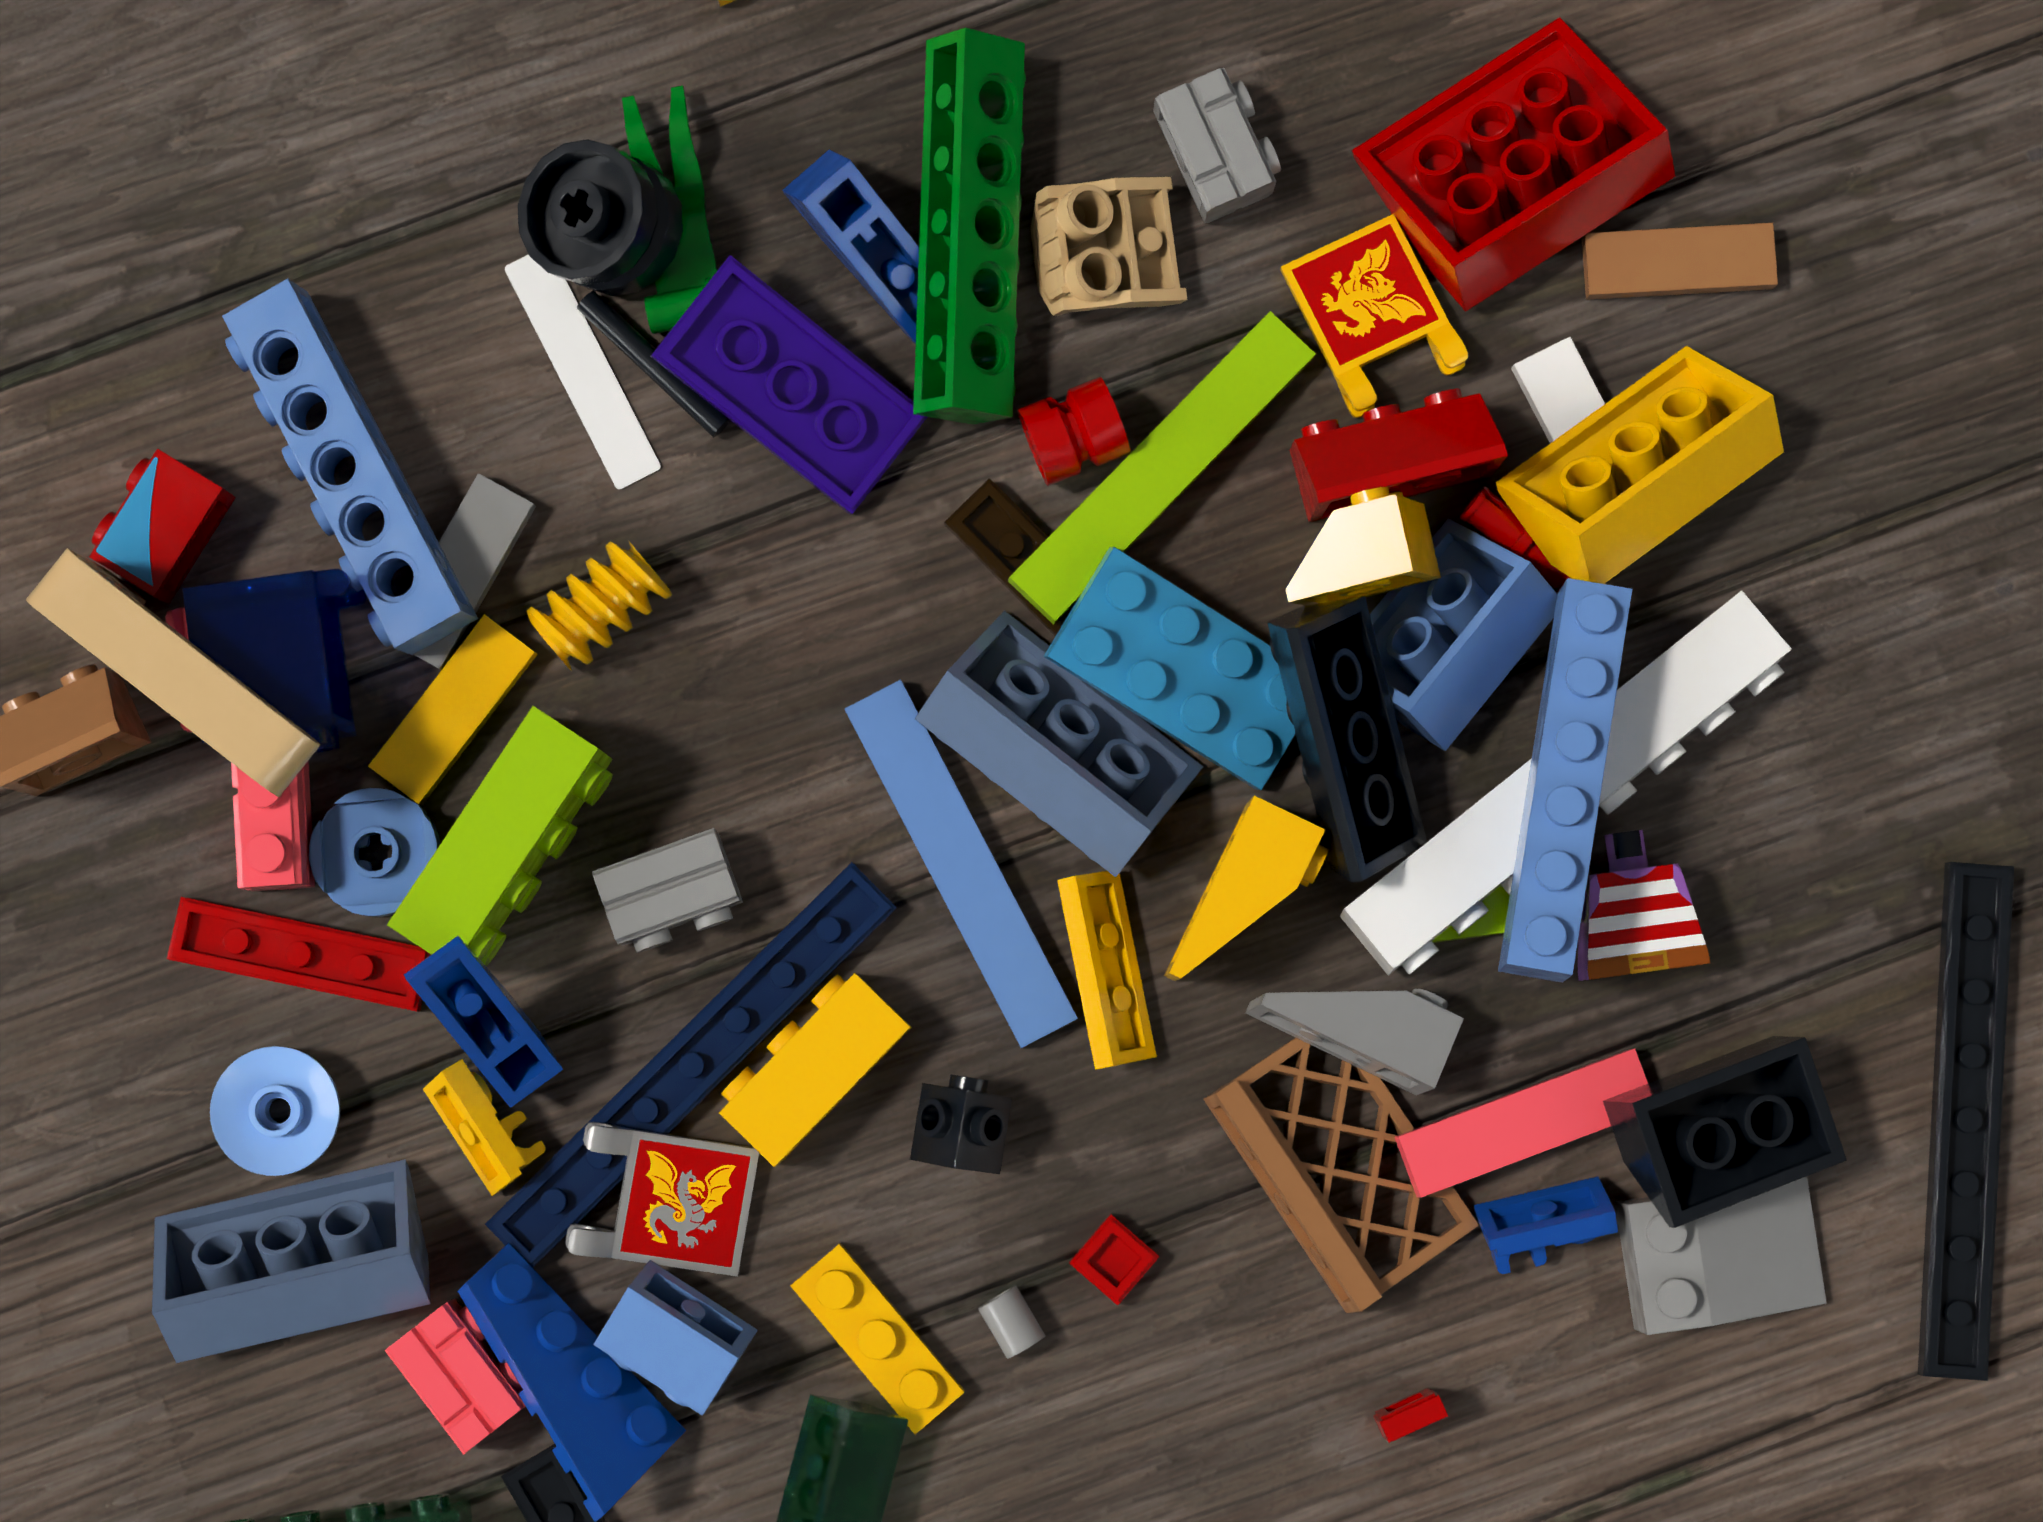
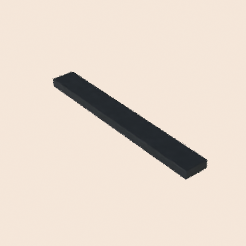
[1918,862,2014,1381]

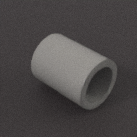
[978,1285,1046,1359]

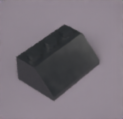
[1603,1036,1847,1228]

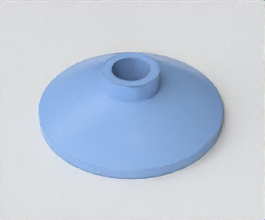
[210,1046,340,1176]

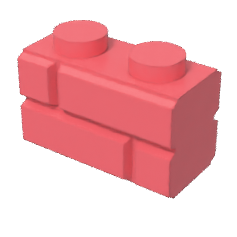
[231,760,315,891]
[385,1299,526,1455]

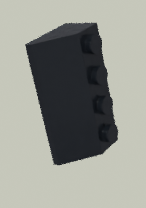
[1267,596,1427,882]

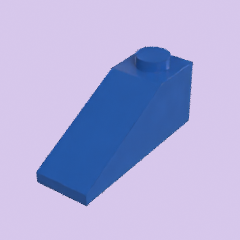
[782,149,919,344]
[404,935,563,1108]

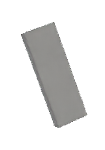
[413,473,536,670]

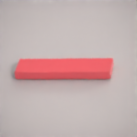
[1394,1048,1648,1198]

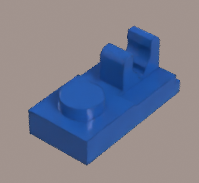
[1474,1176,1618,1274]

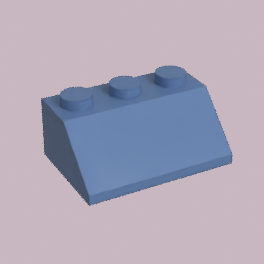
[1370,518,1557,751]

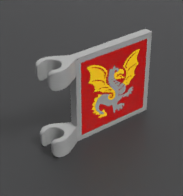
[565,1122,759,1277]

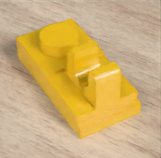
[423,1059,546,1196]

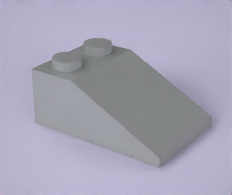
[1615,1176,1827,1335]

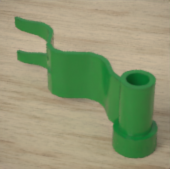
[622,85,717,334]

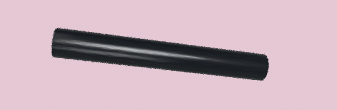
[577,290,730,438]

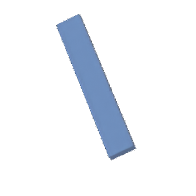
[845,679,1078,1048]

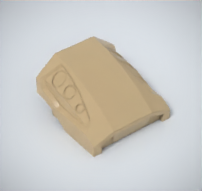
[1030,177,1188,316]

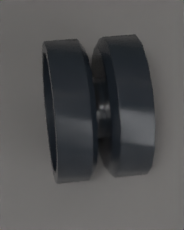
[518,139,683,296]

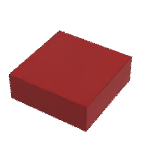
[1069,1213,1160,1305]
[1373,1388,1448,1443]

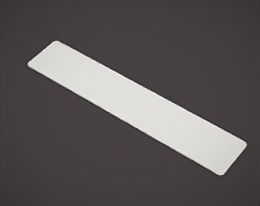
[505,254,661,489]

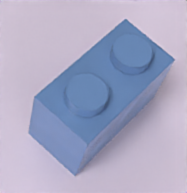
[593,1260,758,1416]

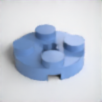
[309,788,440,917]

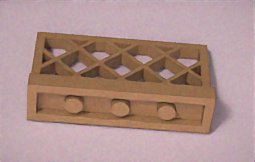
[1203,1037,1479,1313]

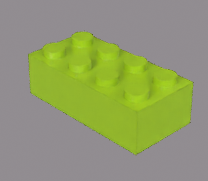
[387,706,613,966]

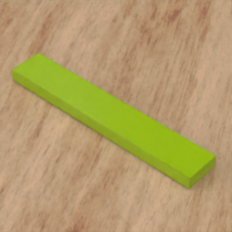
[1008,311,1316,625]

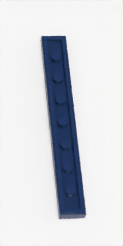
[485,862,897,1268]

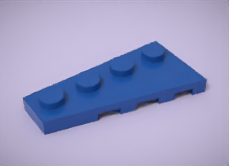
[457,1243,686,1522]

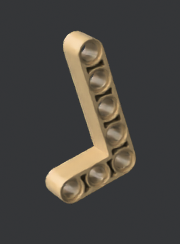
[26,548,321,797]

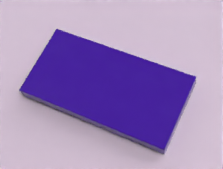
[650,255,927,514]

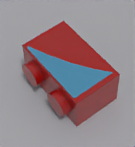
[89,448,236,604]

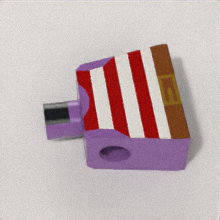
[1578,830,1710,981]

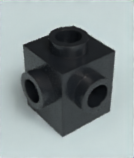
[910,1074,1012,1174]

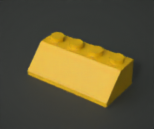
[1496,346,1784,584]

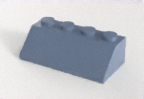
[915,610,1203,877]
[152,1159,431,1363]

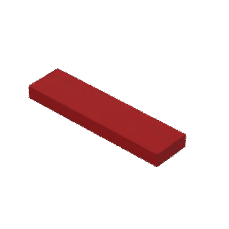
[167,897,431,1012]

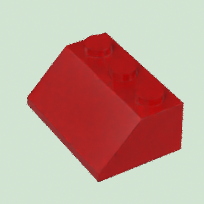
[1290,388,1508,522]

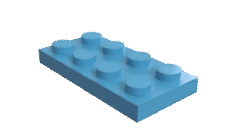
[1044,547,1296,790]

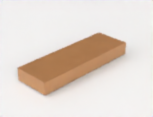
[1581,223,1778,300]

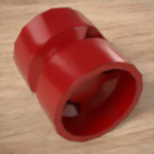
[1018,377,1131,486]

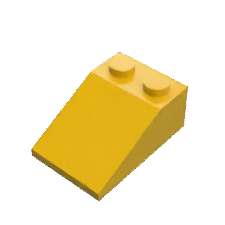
[1164,795,1329,981]

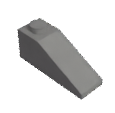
[1245,989,1464,1095]

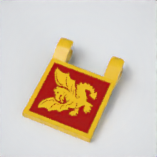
[1280,214,1468,418]

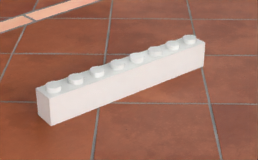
[1340,590,1792,976]

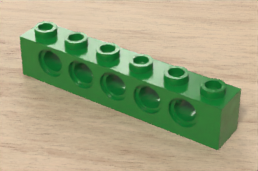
[913,27,1026,424]

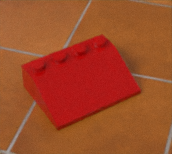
[1352,17,1676,312]

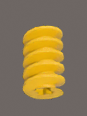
[526,540,672,671]

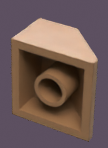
[0,664,151,796]

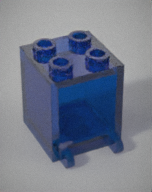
[183,569,367,753]

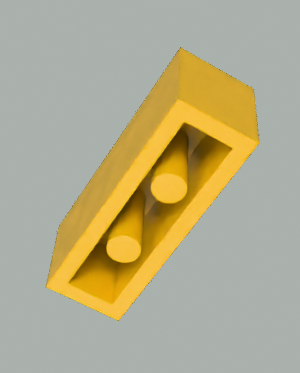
[719,973,912,1167]

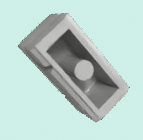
[1153,68,1281,224]
[592,828,743,953]

